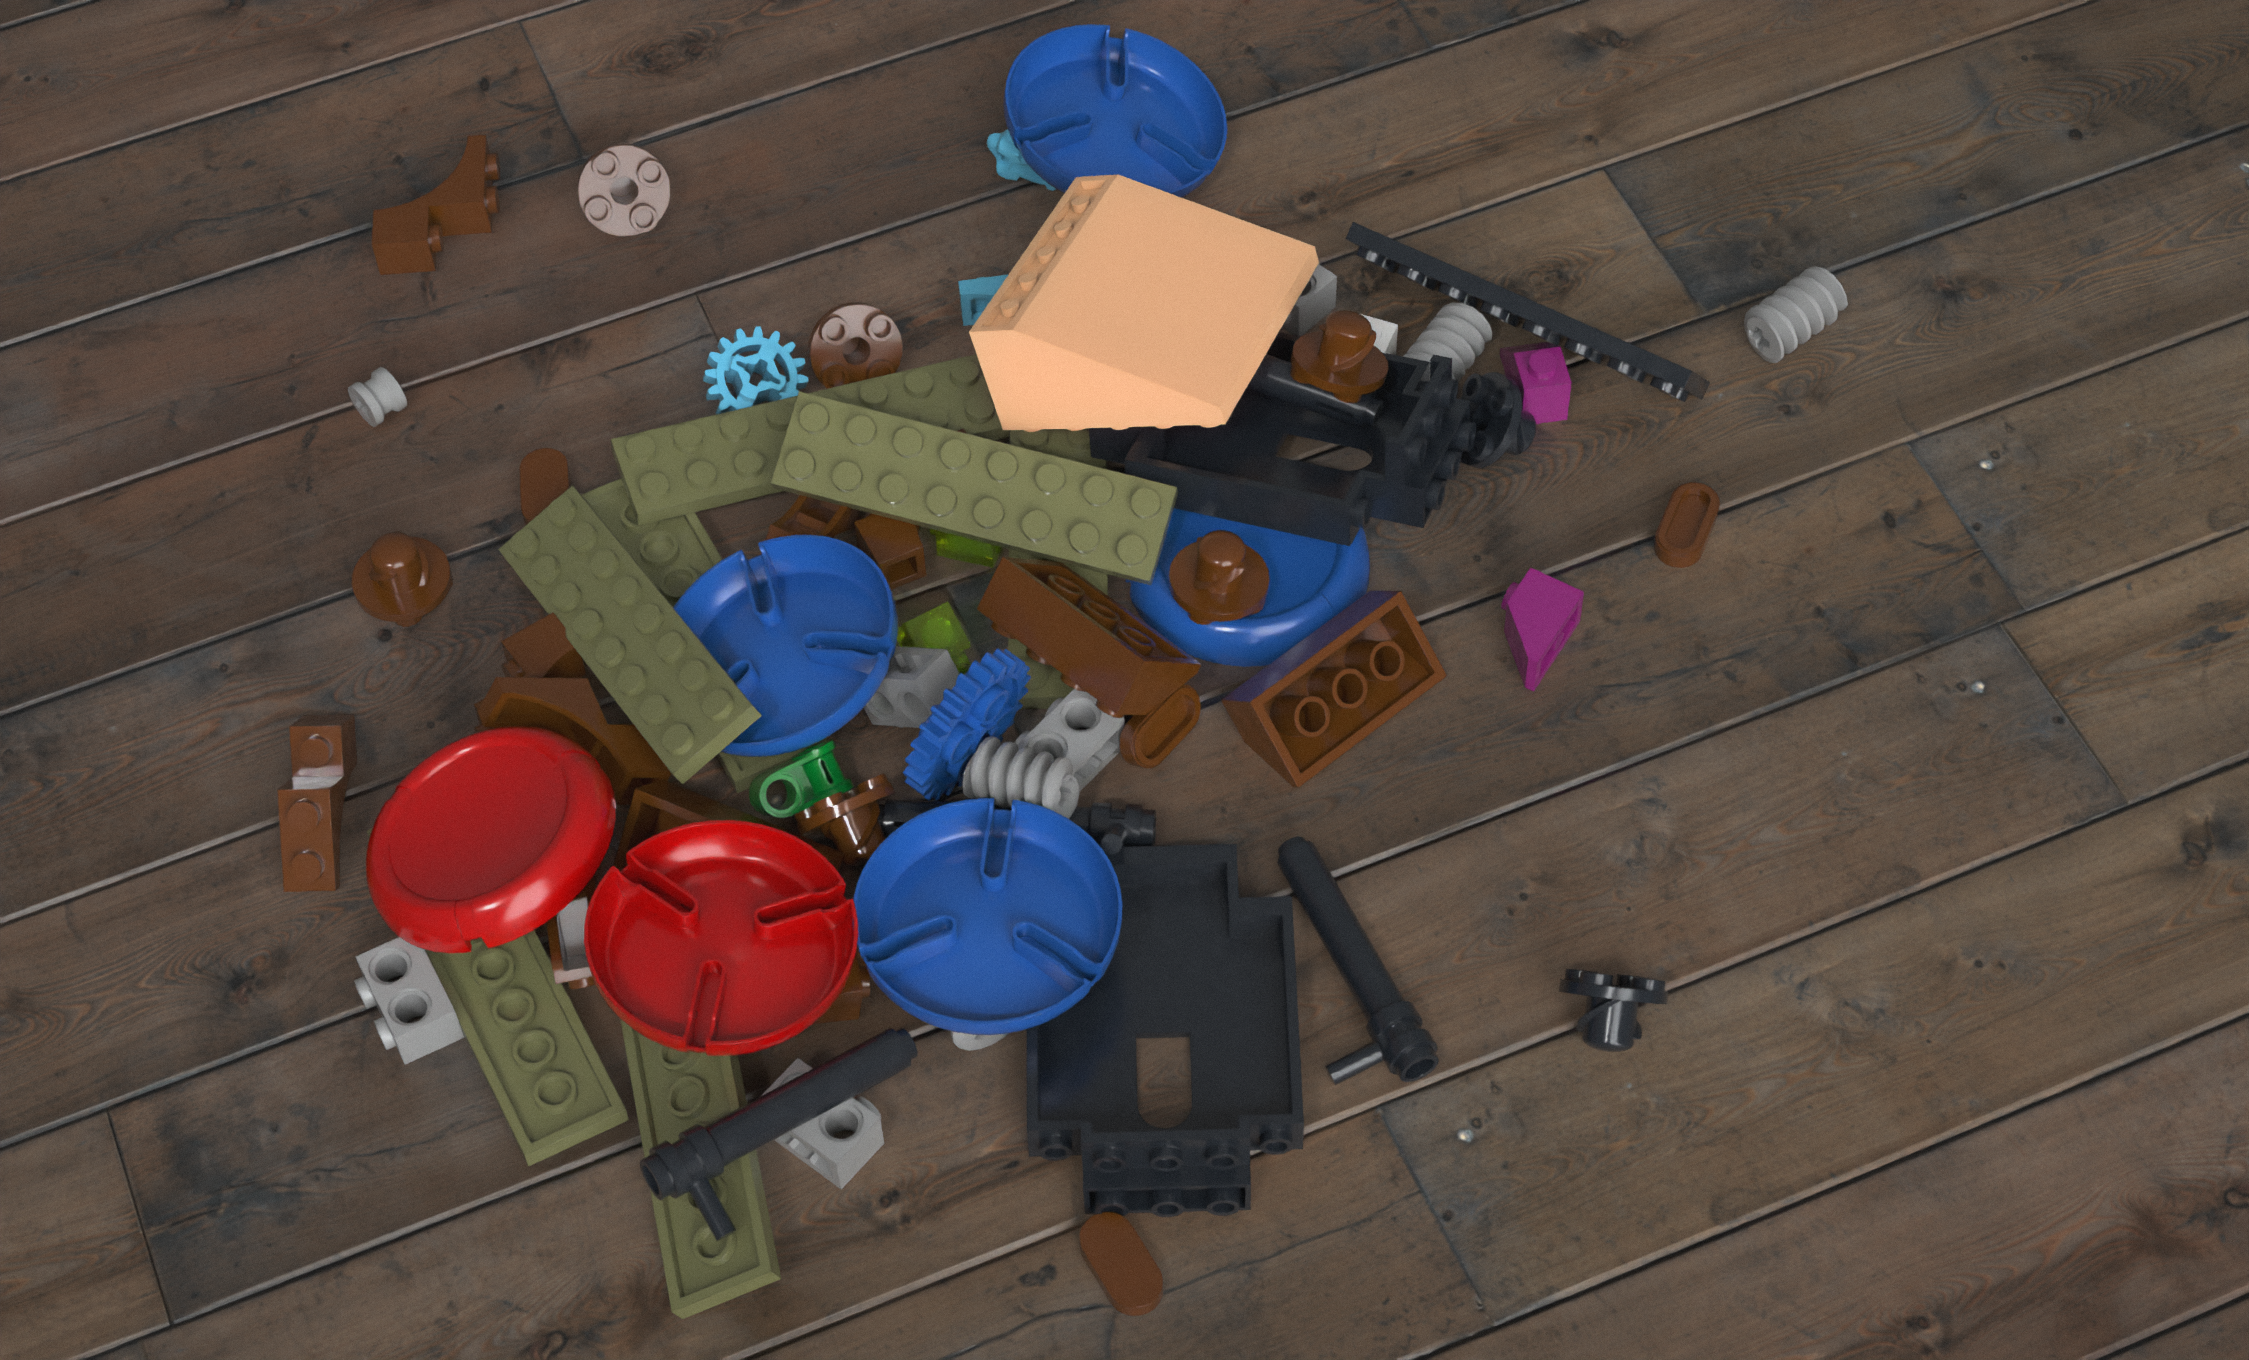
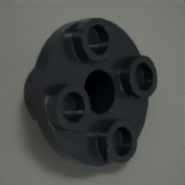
[1461,372,1536,468]
[1559,968,1668,1052]

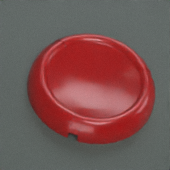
[366,726,616,953]
[584,820,858,1056]

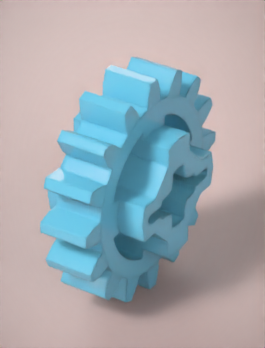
[703,326,808,414]

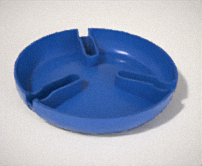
[1003,24,1227,198]
[1125,508,1370,667]
[674,535,898,757]
[852,798,1123,1035]

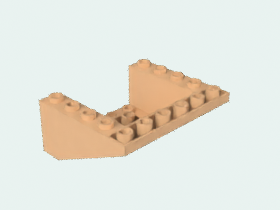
[969,174,1319,432]

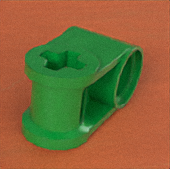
[749,739,854,818]

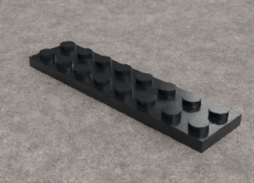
[1345,222,1710,402]

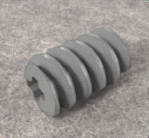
[1744,266,1848,363]
[1403,302,1492,381]
[962,736,1080,819]

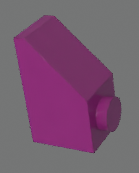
[1500,342,1572,424]
[1501,567,1584,692]

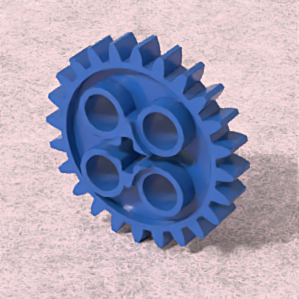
[903,648,1031,800]

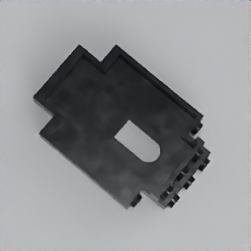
[1089,332,1476,546]
[1026,844,1304,1217]

